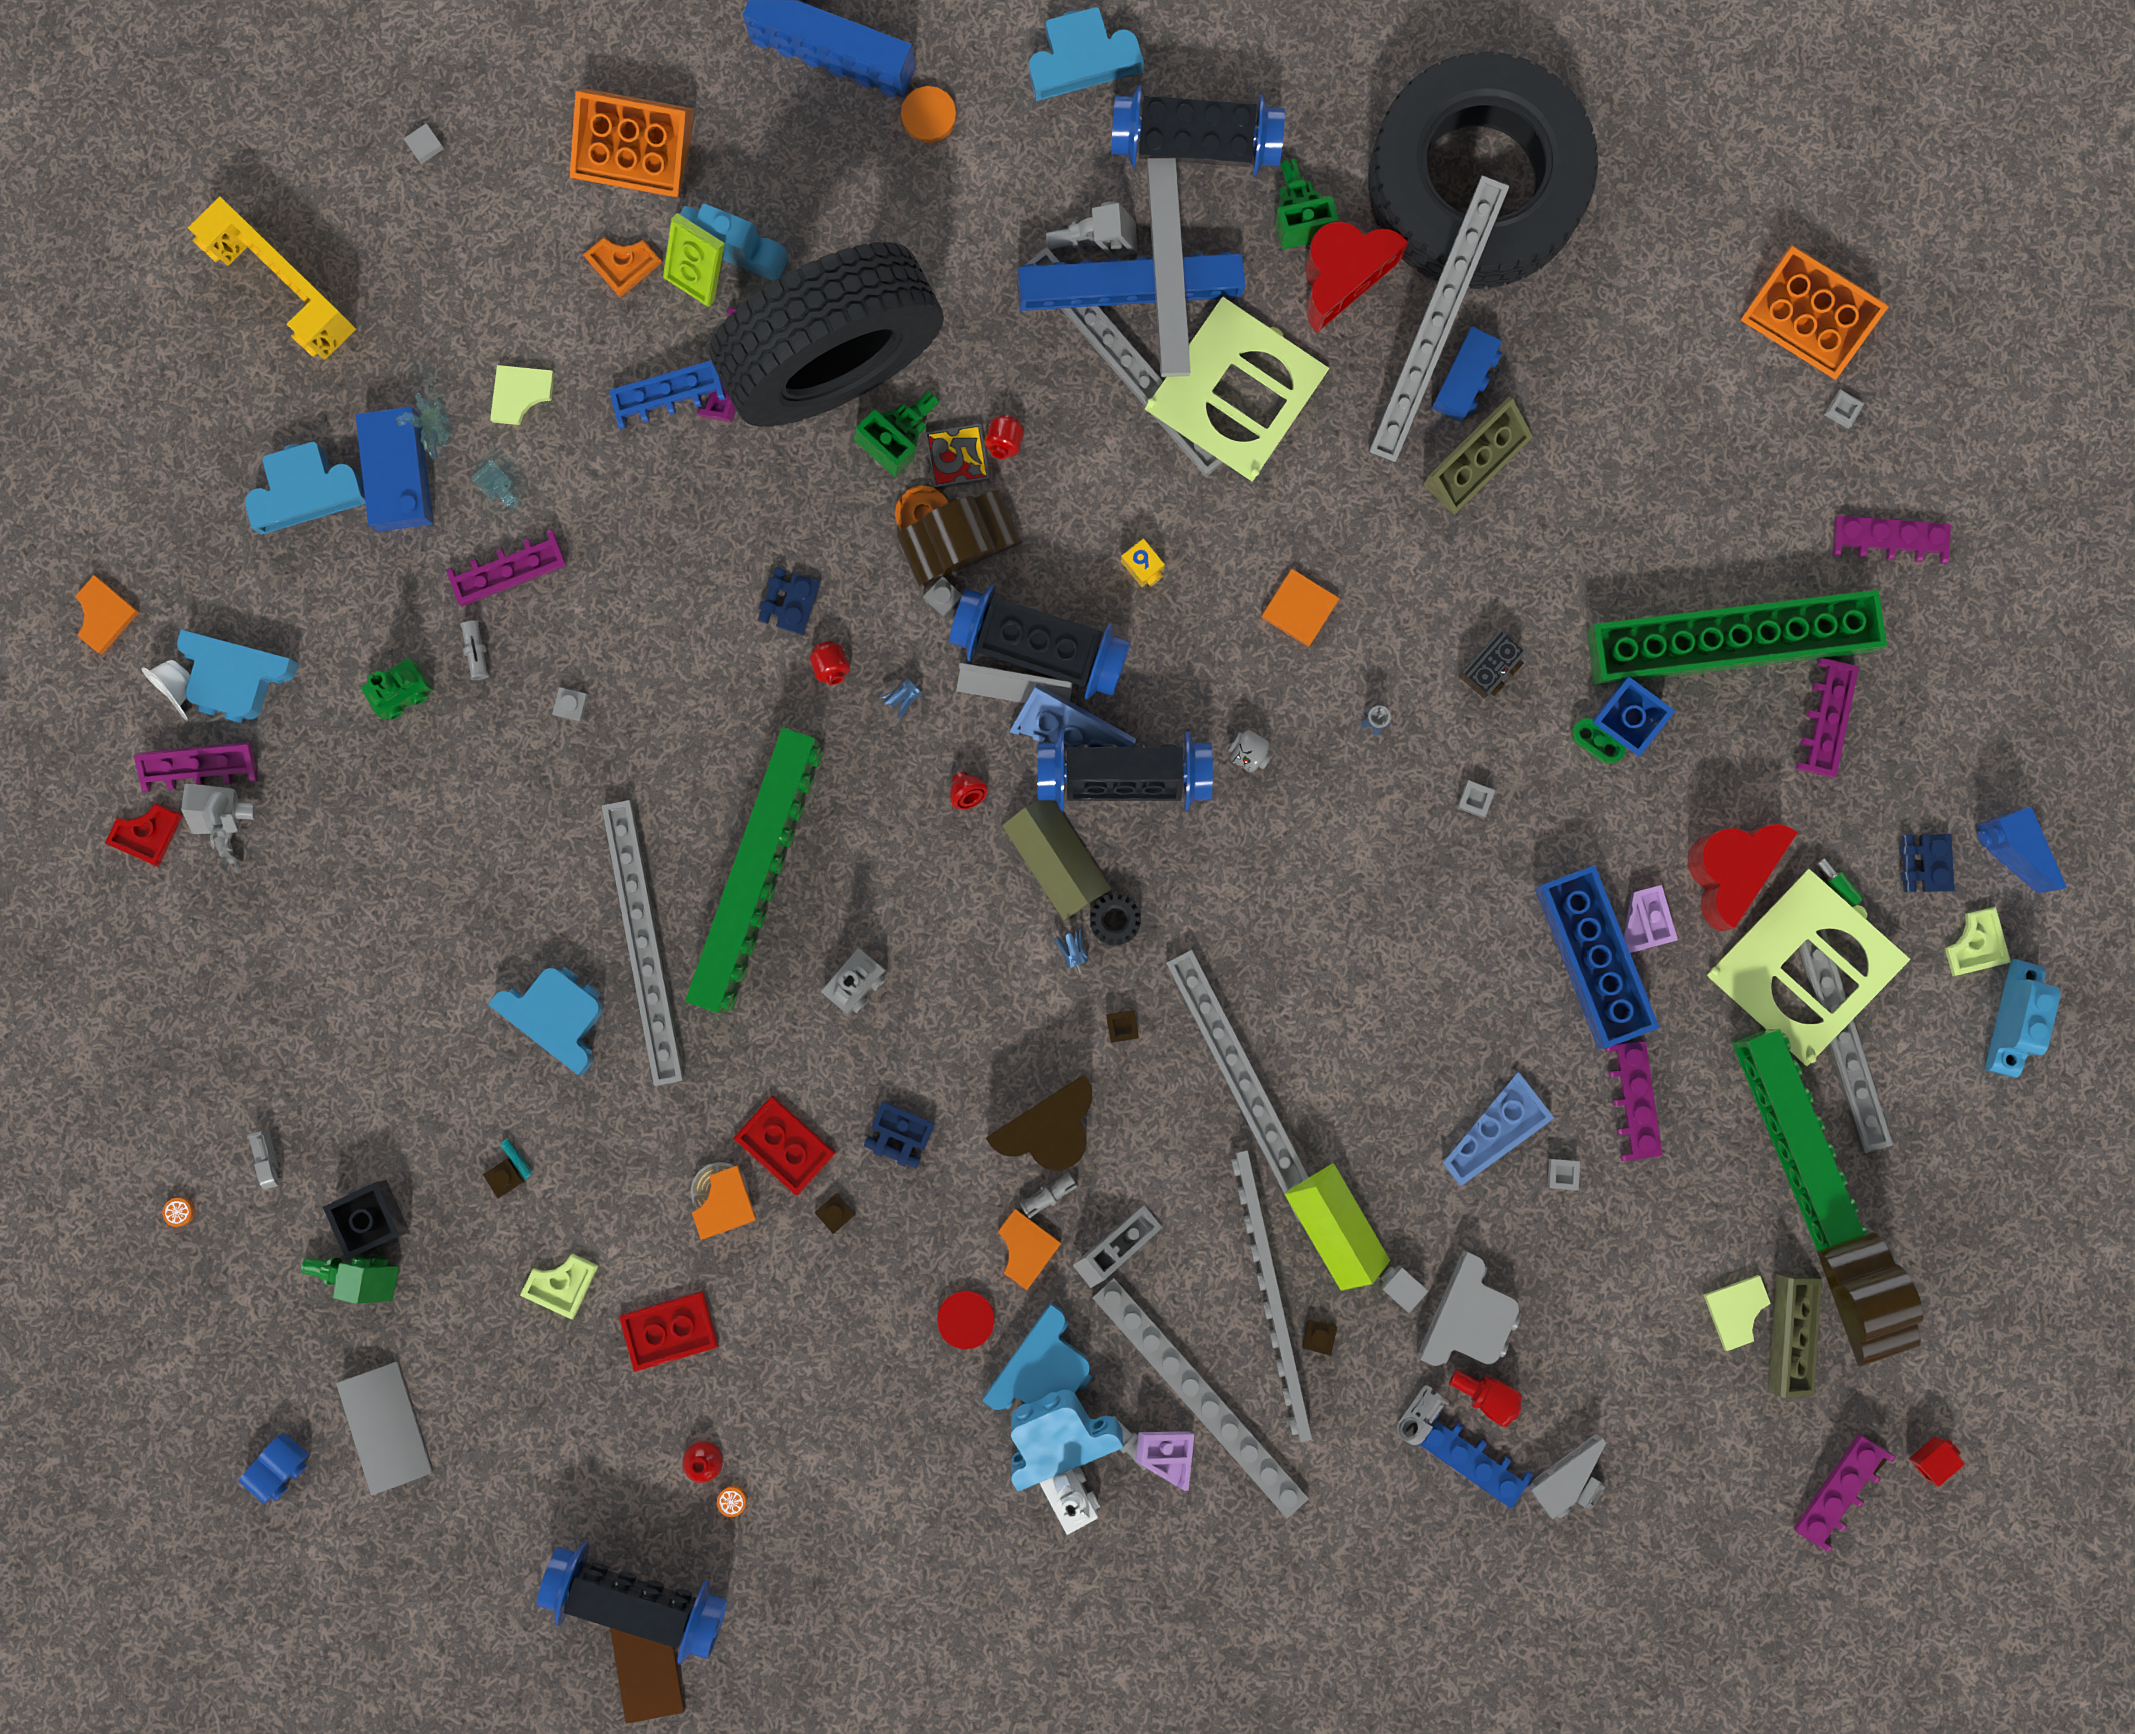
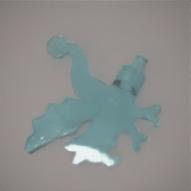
[396,393,451,460]

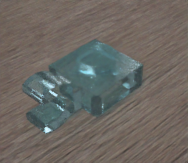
[471,460,521,511]

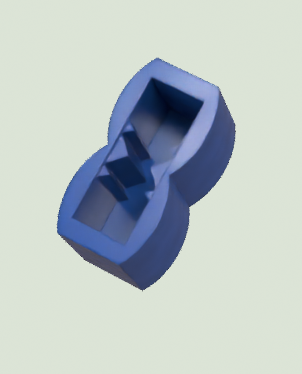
[238,1433,310,1504]

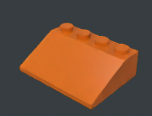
[569,89,694,198]
[1741,244,1889,380]

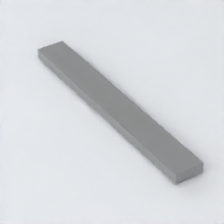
[1146,158,1191,377]
[1799,929,1893,1153]

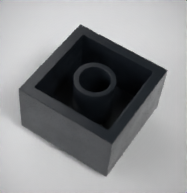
[323,1180,410,1260]

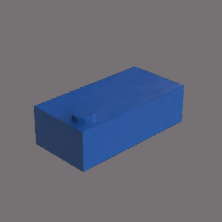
[355,407,434,532]

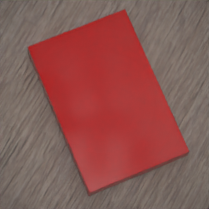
[733,1095,836,1196]
[619,1290,719,1372]

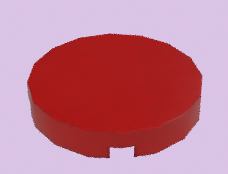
[937,1290,995,1350]

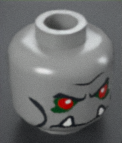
[1228,730,1272,773]

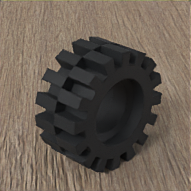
[1090,893,1141,946]

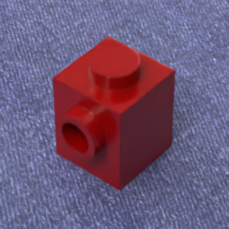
[1908,1436,1965,1487]

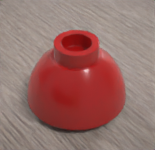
[950,771,988,810]
[682,1441,723,1483]

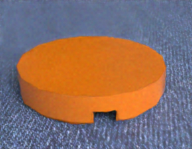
[901,86,957,143]
[895,485,949,530]

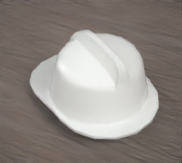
[141,660,190,721]

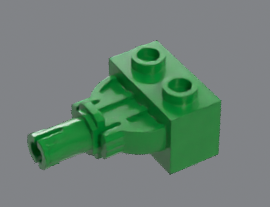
[1275,159,1339,250]
[854,391,939,478]
[360,658,434,720]
[301,1257,399,1304]

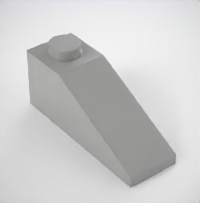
[1073,1206,1162,1288]
[1527,1434,1606,1520]

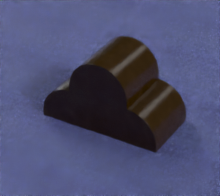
[896,490,1022,588]
[986,1074,1092,1171]
[1817,1232,1924,1366]

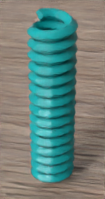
[500,1139,533,1180]

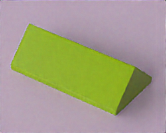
[1284,1163,1390,1291]

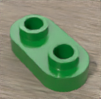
[1571,718,1626,764]

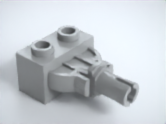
[1046,201,1138,258]
[821,948,887,1015]

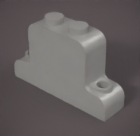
[1417,1250,1521,1366]

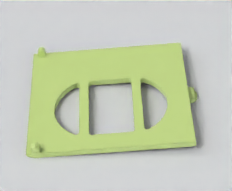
[1145,297,1329,482]
[1707,869,1911,1066]

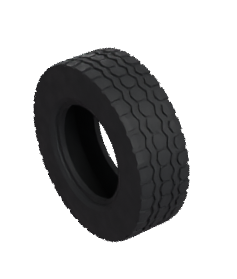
[1368,52,1598,289]
[709,242,944,427]

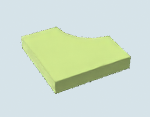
[490,365,555,425]
[1945,907,2011,976]
[520,1254,599,1320]
[1704,1275,1771,1351]

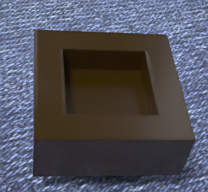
[1106,1010,1139,1043]
[483,1158,524,1199]
[814,1193,856,1234]
[1302,1319,1338,1356]

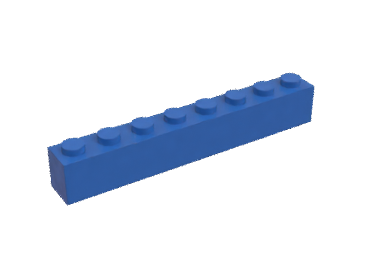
[1016,252,1246,311]

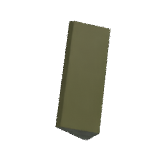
[1423,397,1533,515]
[1002,800,1112,921]
[1768,1274,1822,1398]

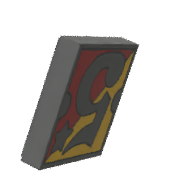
[925,424,990,489]

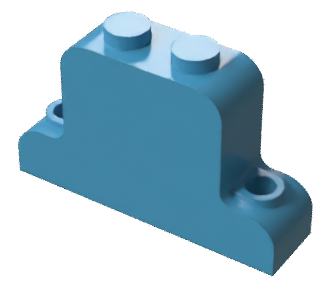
[177,630,299,723]
[1985,959,2061,1078]
[488,967,604,1075]
[982,1302,1092,1410]
[1011,1390,1124,1491]

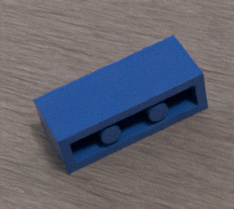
[1431,326,1503,423]

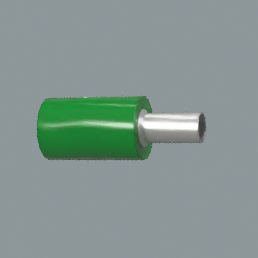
[1816,858,1864,907]

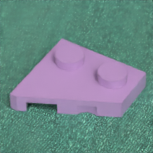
[1623,885,1678,953]
[1136,1431,1194,1491]

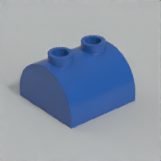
[1592,676,1675,757]

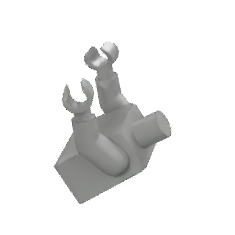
[181,784,256,873]

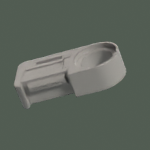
[247,1130,282,1190]
[1397,1385,1449,1445]

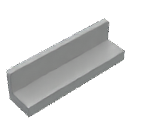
[956,663,1073,703]

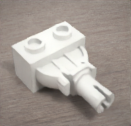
[1040,1466,1100,1535]

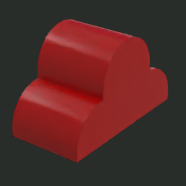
[1305,222,1408,333]
[1688,824,1798,931]

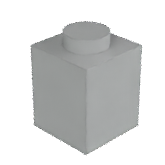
[1379,1265,1428,1313]

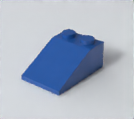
[1977,807,2067,893]

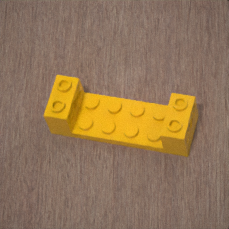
[188,197,356,360]

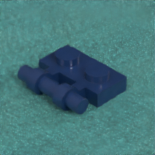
[758,567,821,636]
[1899,834,1955,893]
[864,1101,936,1169]

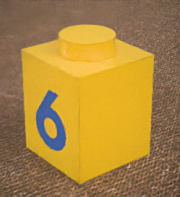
[1121,538,1165,587]

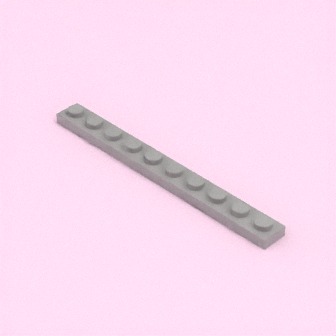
[1369,176,1509,462]
[1025,247,1224,477]
[602,800,684,1086]
[1166,950,1309,1221]
[1231,1149,1312,1442]
[1092,1277,1309,1519]

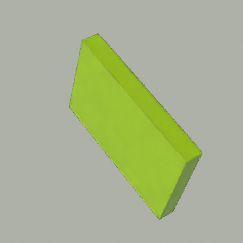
[663,213,725,307]

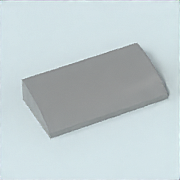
[336,1361,433,1496]

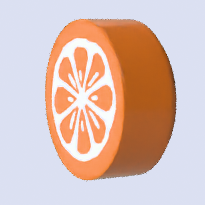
[162,1197,195,1227]
[717,1486,747,1517]

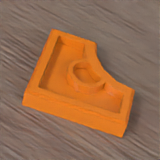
[583,237,663,298]
[75,575,139,655]
[692,1165,757,1240]
[998,1208,1061,1290]

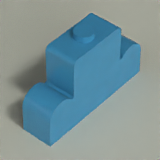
[1029,7,1143,101]
[680,203,789,281]
[245,442,366,535]

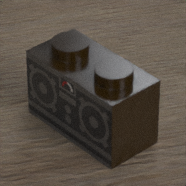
[1458,630,1526,699]

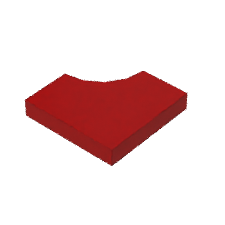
[105,803,183,867]

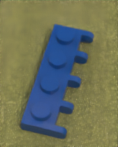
[609,361,726,429]
[1419,1411,1533,1509]

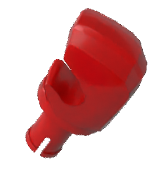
[1448,1369,1522,1428]

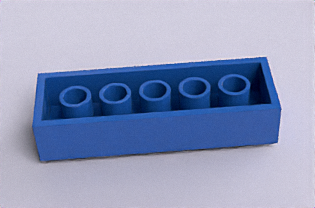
[742,0,916,98]
[1534,865,1660,1049]

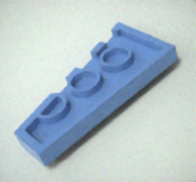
[1009,683,1136,749]
[1443,1072,1554,1187]

